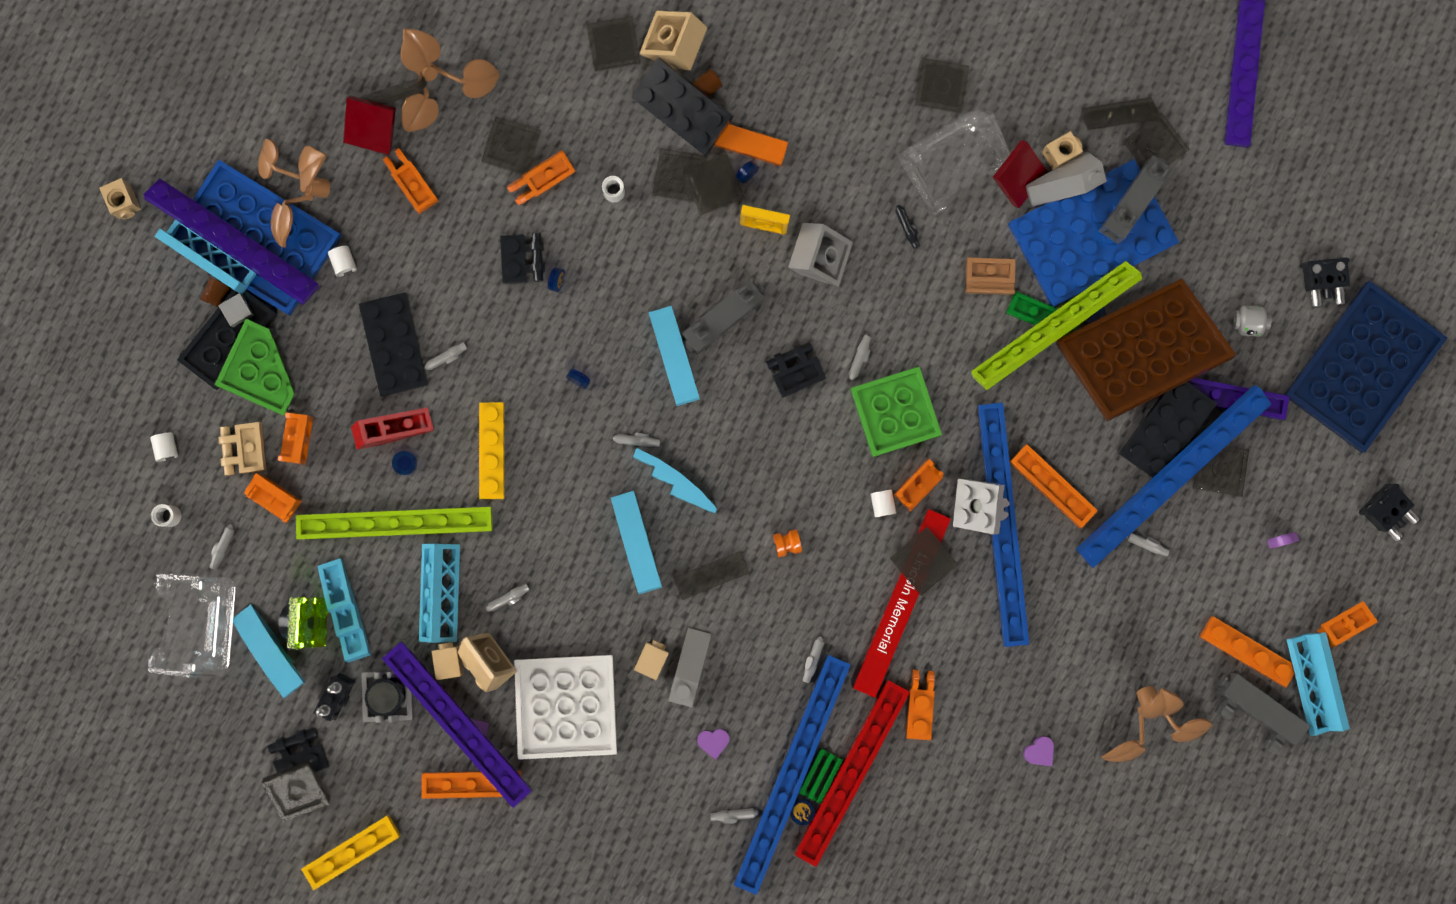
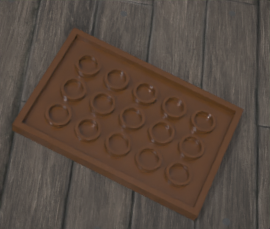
[1056,279,1236,422]

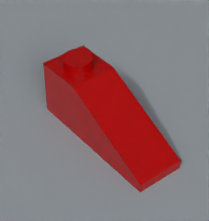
[351,407,434,450]

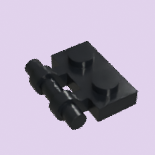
[500,233,545,284]
[765,342,826,399]
[267,728,329,785]

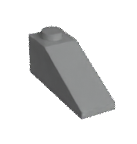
[1025,151,1107,207]
[668,628,711,707]

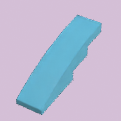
[648,306,700,406]
[633,448,717,514]
[611,491,662,594]
[317,558,371,663]
[231,604,306,698]

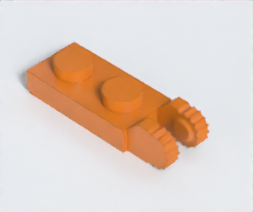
[383,148,439,215]
[507,150,575,205]
[906,669,935,740]

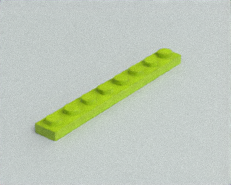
[971,261,1142,391]
[296,507,493,540]

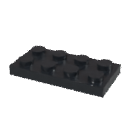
[632,58,734,156]
[177,290,278,390]
[359,292,429,397]
[1118,382,1217,478]

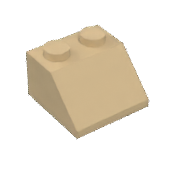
[640,11,708,70]
[458,633,517,692]

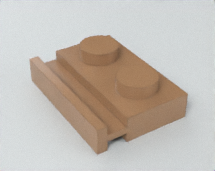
[965,257,1015,295]

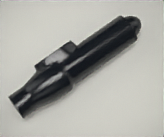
[895,205,920,249]

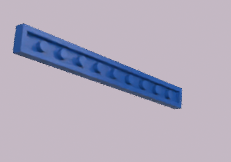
[1076,385,1271,568]
[977,403,1029,647]
[734,654,851,895]

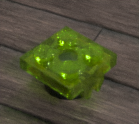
[278,597,329,649]

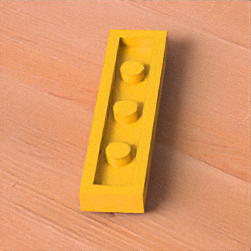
[479,402,505,499]
[301,814,401,890]

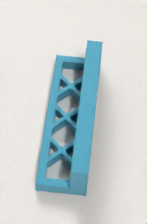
[154,220,256,294]
[419,544,460,643]
[1286,632,1350,736]

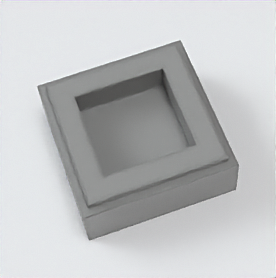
[218,293,254,327]

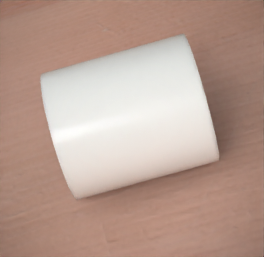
[602,176,625,203]
[328,246,357,277]
[150,432,178,462]
[870,490,896,517]
[151,504,181,527]

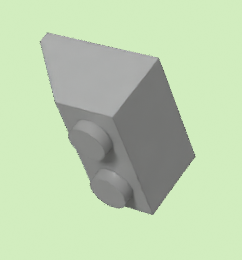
[788,223,853,287]

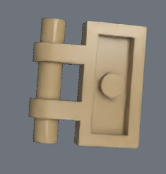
[218,422,267,476]

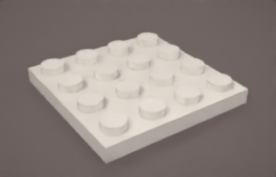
[514,655,617,759]

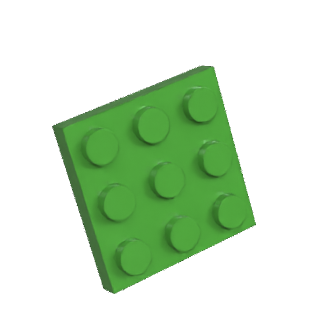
[850,367,942,458]

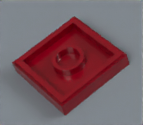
[343,95,396,155]
[992,140,1047,208]

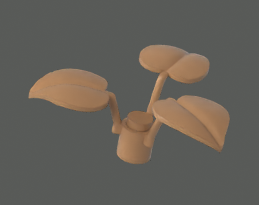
[401,29,499,132]
[258,139,330,248]
[1101,686,1213,762]

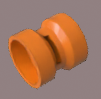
[773,529,802,558]

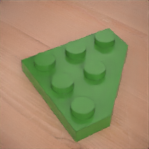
[215,319,295,416]

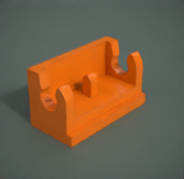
[277,412,314,465]
[893,459,944,512]
[244,473,302,523]
[1317,601,1378,649]

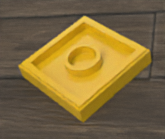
[740,205,790,235]

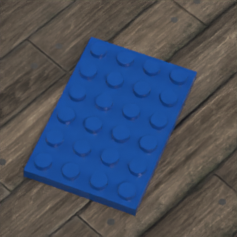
[1007,159,1179,307]
[173,160,342,316]

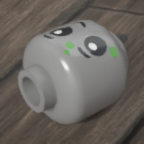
[1233,305,1272,337]

